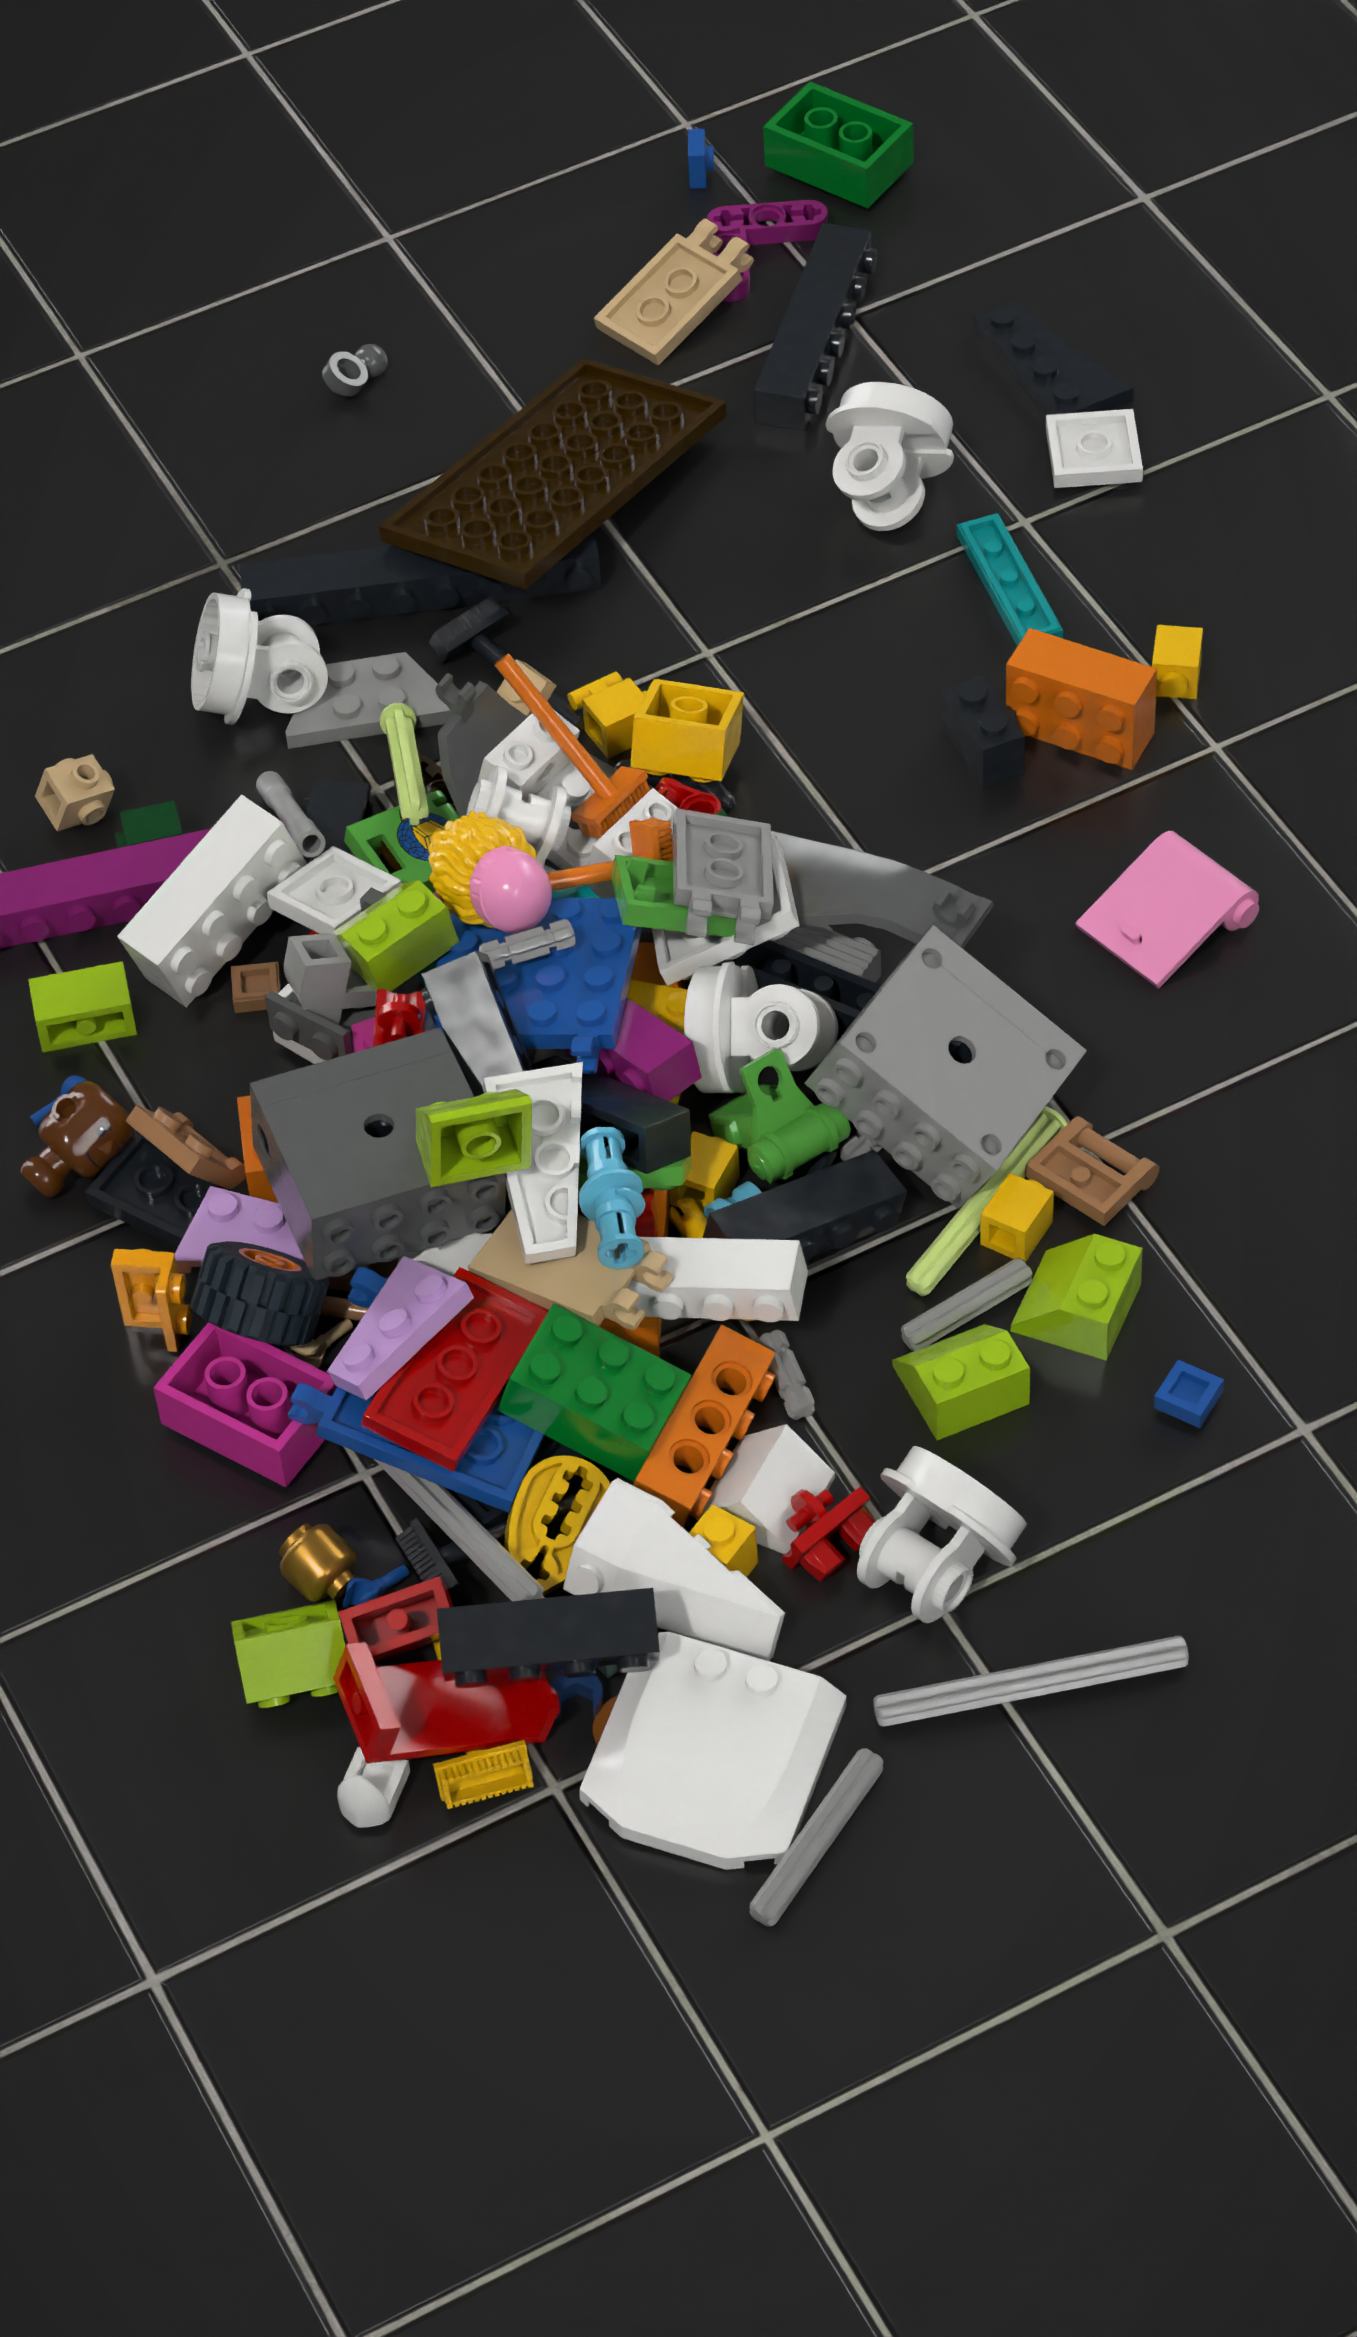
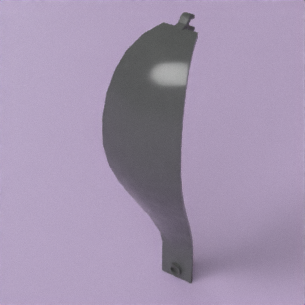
[435,673,994,949]

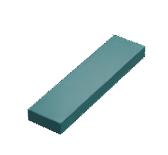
[957,513,1063,646]

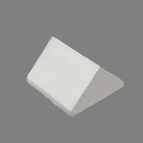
[696,1424,835,1554]

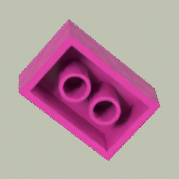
[153,1322,337,1487]

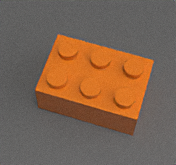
[1006,628,1157,770]

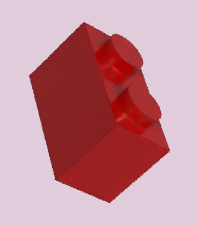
[338,1576,453,1663]

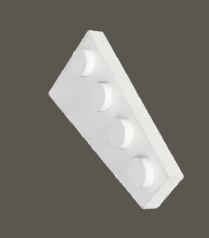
[483,1062,583,1264]

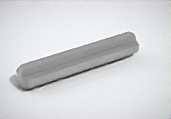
[901,1258,1033,1352]

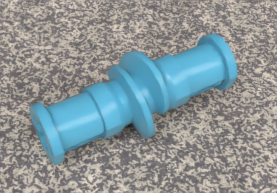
[578,1127,646,1270]

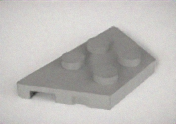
[285,652,452,749]

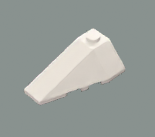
[563,1478,785,1661]

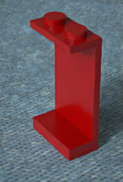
[333,1642,560,1764]

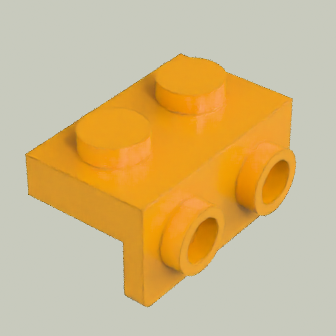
[111,1249,193,1352]

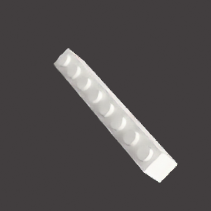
[397,1233,808,1322]

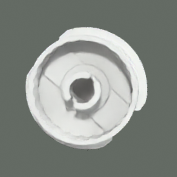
[825,382,954,531]
[191,588,328,725]
[466,765,571,873]
[684,962,838,1095]
[857,1446,1027,1623]

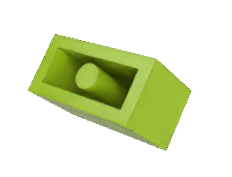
[28,961,137,1052]

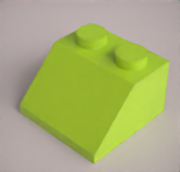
[332,880,459,993]
[416,1089,532,1187]
[1011,1234,1143,1361]
[892,1324,1030,1440]
[231,1600,345,1708]

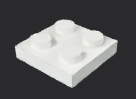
[1046,409,1143,488]
[267,846,402,934]

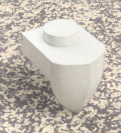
[337,1747,410,1828]

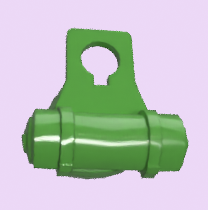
[709,1049,851,1184]

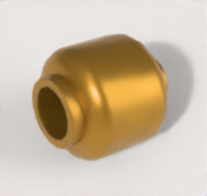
[279,1524,357,1602]

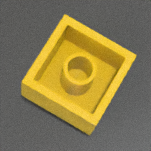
[630,679,744,783]

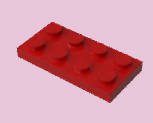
[361,1267,549,1472]

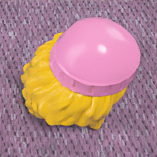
[428,810,552,934]

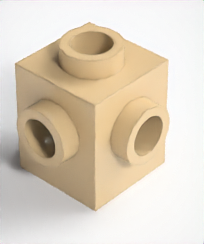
[35,754,115,832]

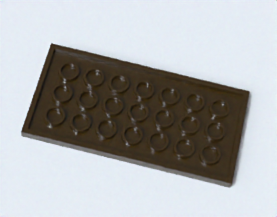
[379,358,727,589]

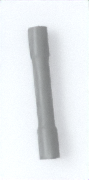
[256,771,326,857]

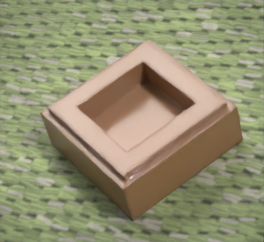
[231,962,281,1013]

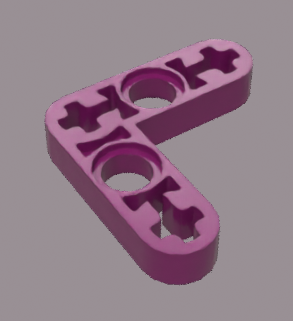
[707,200,828,302]

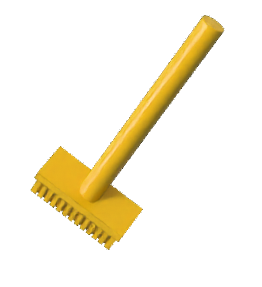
[433,1640,534,1809]

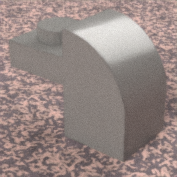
[284,933,377,1025]

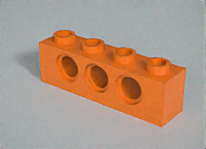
[633,1324,776,1528]

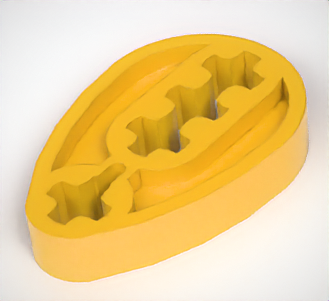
[504,1455,610,1596]

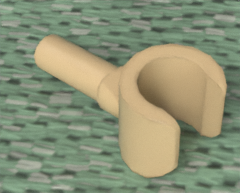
[289,1318,353,1368]

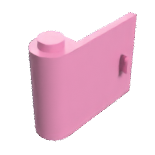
[1075,831,1259,989]

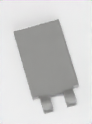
[673,808,774,945]

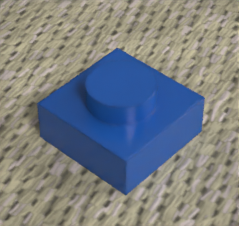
[688,129,714,189]
[1154,1360,1224,1428]

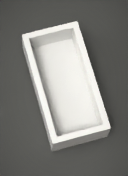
[117,794,307,1008]

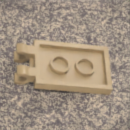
[594,219,754,366]
[468,1209,674,1330]

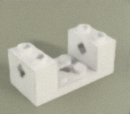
[478,711,679,898]

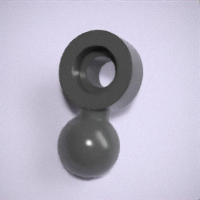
[322,344,388,396]

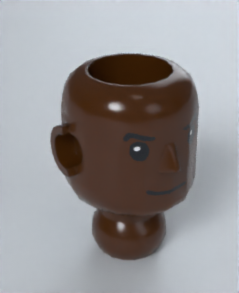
[20,1081,135,1198]

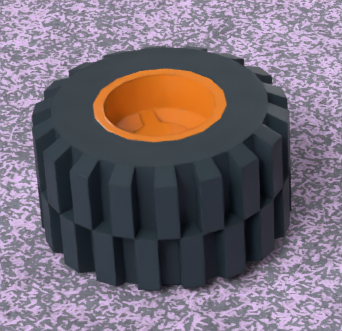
[190,1241,330,1346]

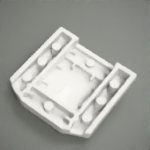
[580,1631,846,1870]

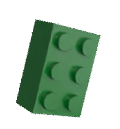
[763,81,914,208]
[497,1303,691,1482]

